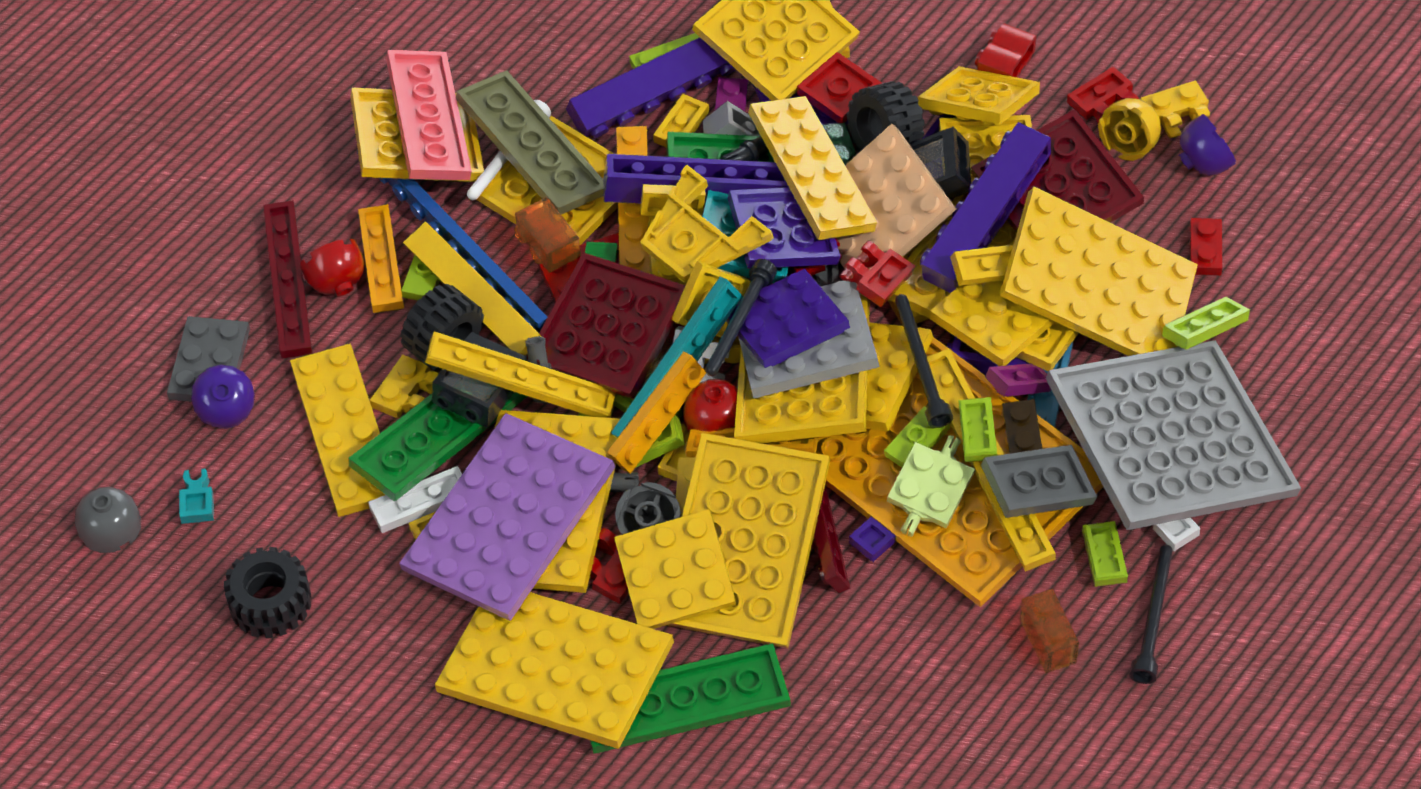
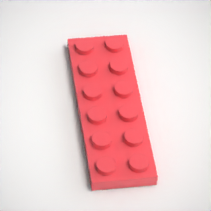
[386,50,472,180]

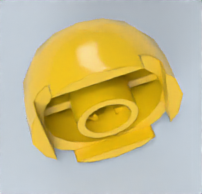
[1098,98,1161,161]

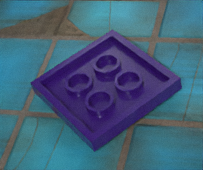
[727,188,841,269]
[726,269,850,368]

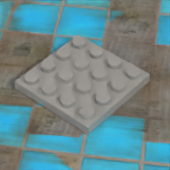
[739,281,879,398]

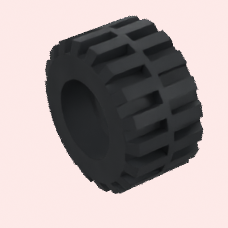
[846,81,925,152]
[400,284,484,371]
[224,547,312,638]

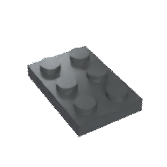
[167,316,250,402]
[981,445,1097,518]

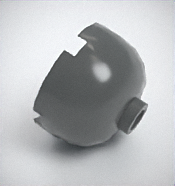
[615,482,682,535]
[75,487,142,553]

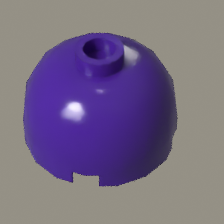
[1179,114,1236,176]
[191,364,255,429]

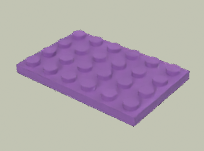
[399,413,615,621]

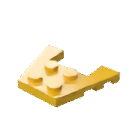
[640,165,774,284]

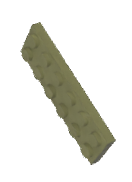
[456,70,604,216]

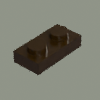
[1002,399,1042,454]

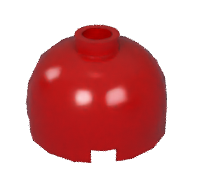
[300,239,364,297]
[683,379,738,433]

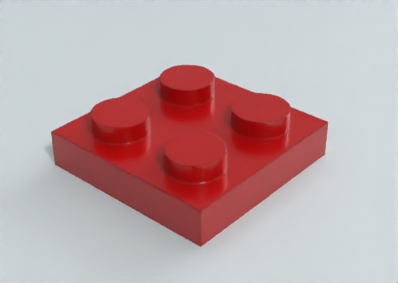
[797,52,882,125]

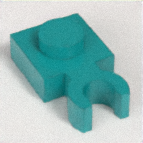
[179,468,214,524]

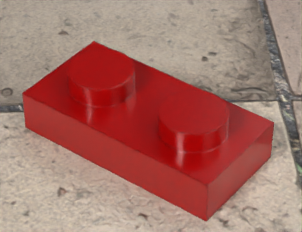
[1190,218,1223,276]

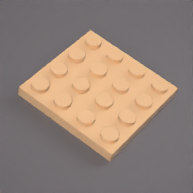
[836,124,956,285]

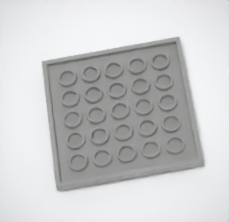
[1045,340,1301,530]

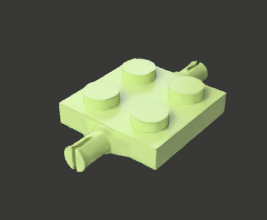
[887,435,975,537]

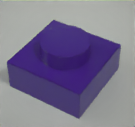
[849,516,896,562]

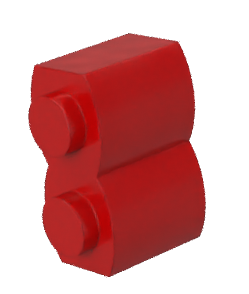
[975,23,1037,78]

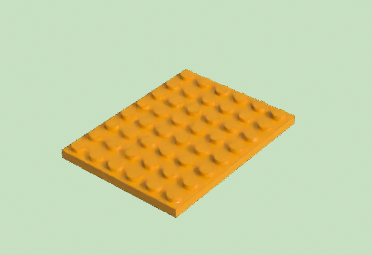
[816,327,1103,607]

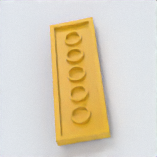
[748,96,877,240]
[290,343,385,517]

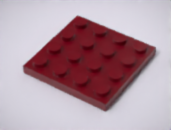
[971,109,1144,233]
[526,252,686,399]

